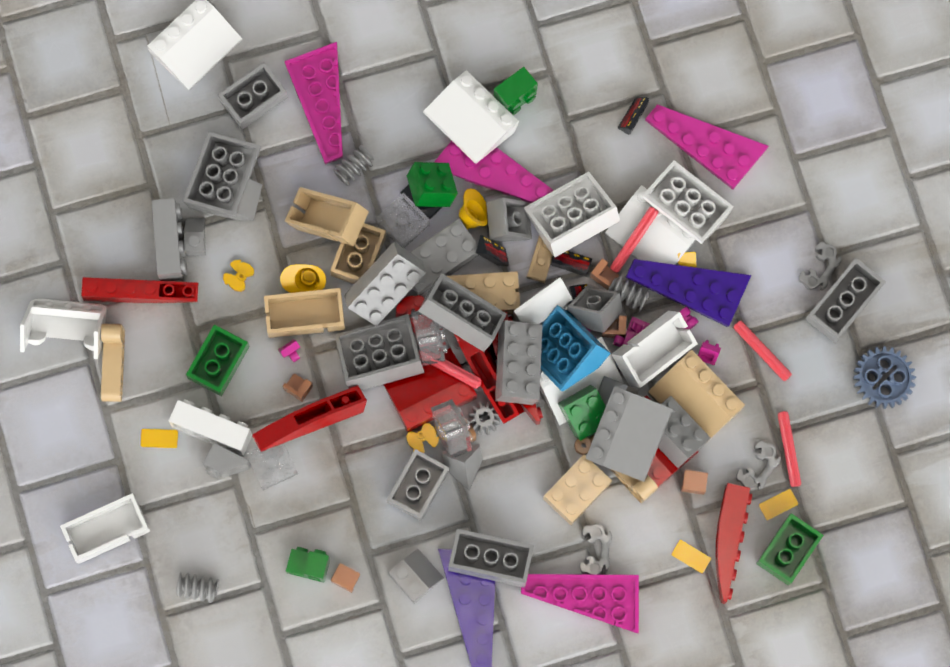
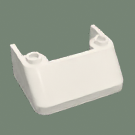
[20,299,107,359]

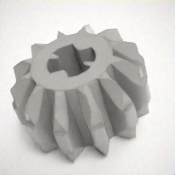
[468,402,500,435]

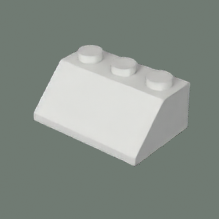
[512,278,573,325]

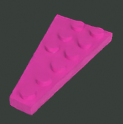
[284,42,343,165]
[645,104,769,190]
[434,141,554,203]
[521,574,639,634]

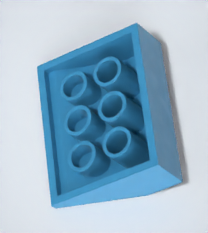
[541,305,611,391]

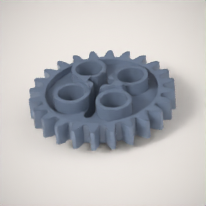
[853,346,916,409]

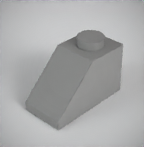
[184,218,206,256]

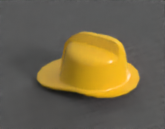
[459,188,488,230]
[280,264,326,293]

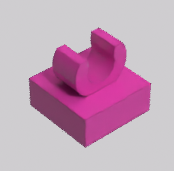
[626,317,650,336]
[613,332,635,347]
[278,339,300,362]
[698,340,721,365]

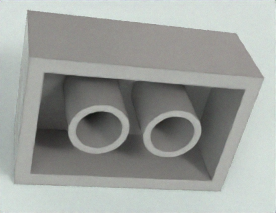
[218,62,288,130]
[658,396,710,468]
[387,449,449,521]

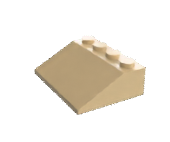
[648,350,745,445]

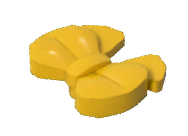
[223,260,254,292]
[406,423,439,453]

